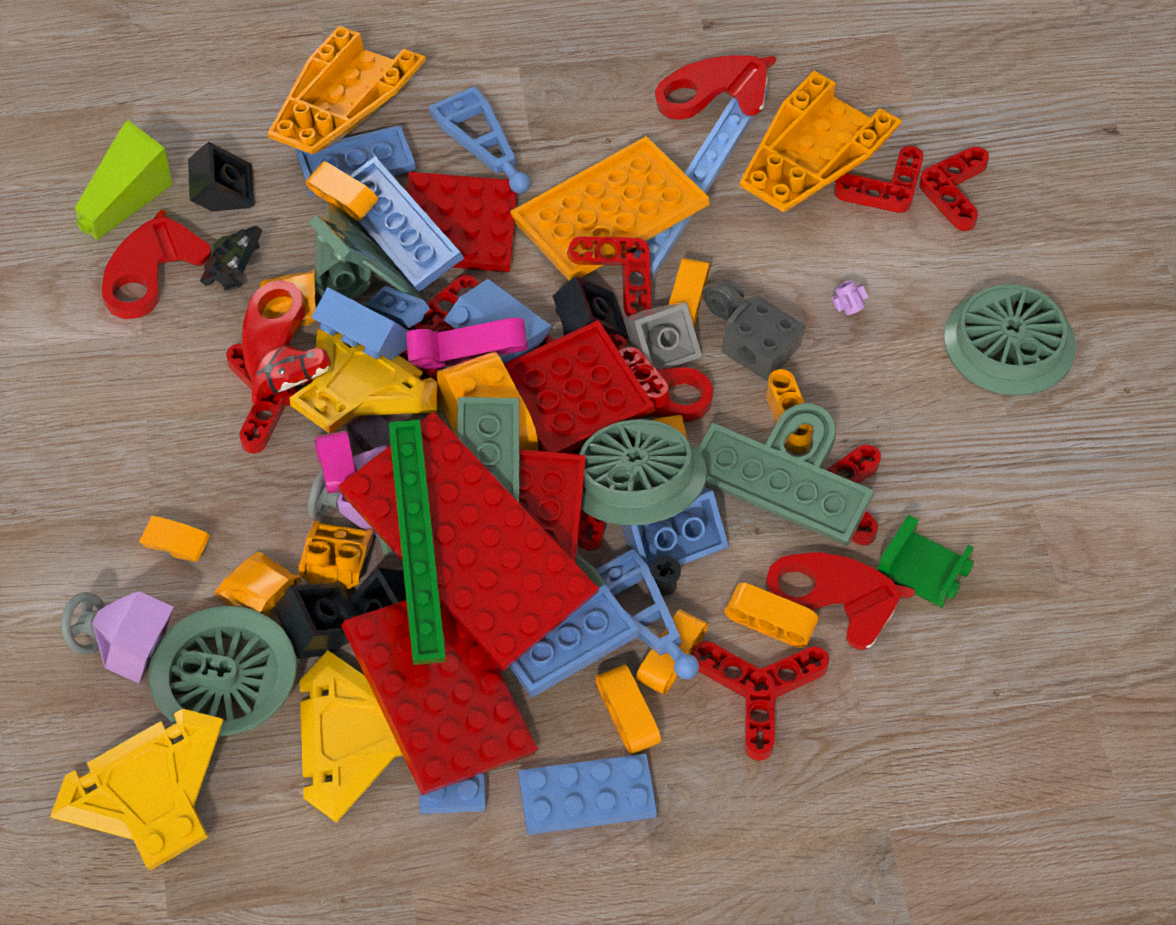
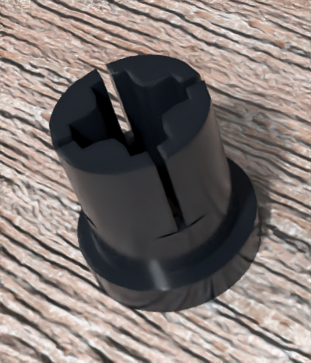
[650,556,681,596]

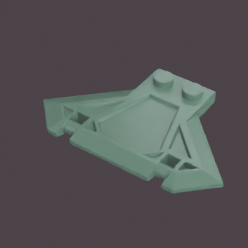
[309,202,427,303]

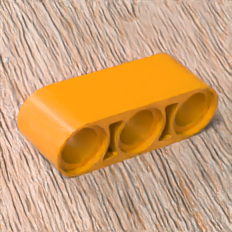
[305,161,379,221]
[669,257,710,328]
[766,369,813,454]
[724,583,819,648]
[636,609,708,695]
[595,664,661,754]

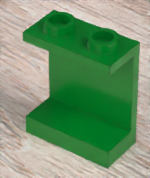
[877,515,975,608]

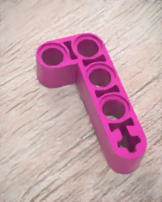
[406,318,528,369]
[314,431,355,494]

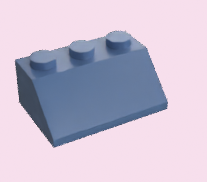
[444,279,553,364]
[311,287,409,360]
[621,487,729,569]

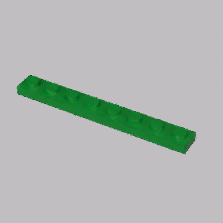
[389,420,446,665]

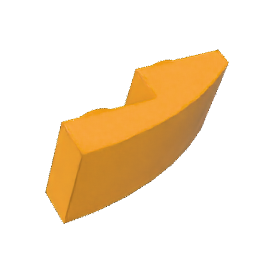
[139,516,210,562]

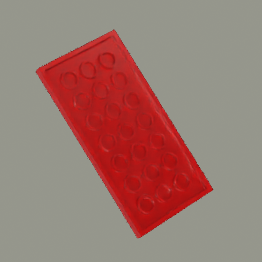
[338,412,599,672]

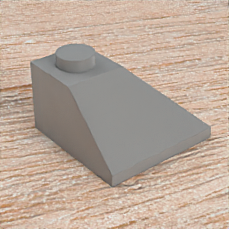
[623,302,702,370]

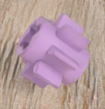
[831,280,868,315]

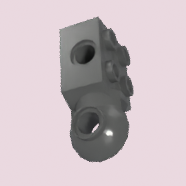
[702,280,805,381]

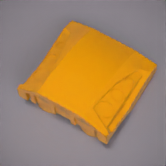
[260,269,316,326]
[299,521,374,591]
[215,551,302,617]

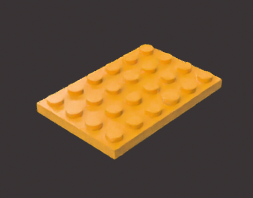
[510,136,710,281]

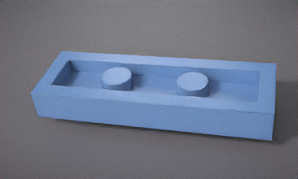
[365,286,430,328]

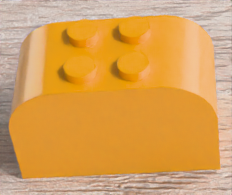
[437,352,538,451]

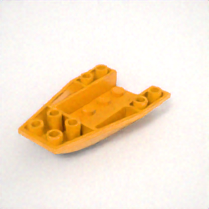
[267,26,426,154]
[739,70,902,213]

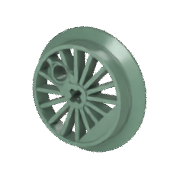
[944,284,1076,396]
[579,419,707,525]
[149,606,296,736]

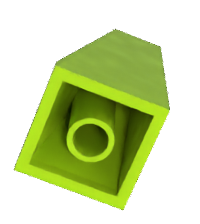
[75,120,173,240]

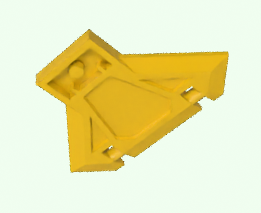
[290,328,438,434]
[299,650,403,823]
[50,709,224,871]

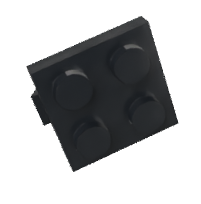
[200,226,262,291]

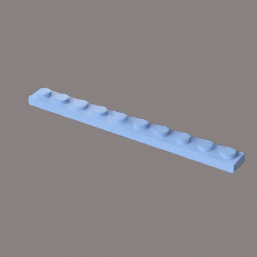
[634,87,768,280]

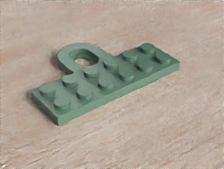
[457,397,519,503]
[697,403,874,546]

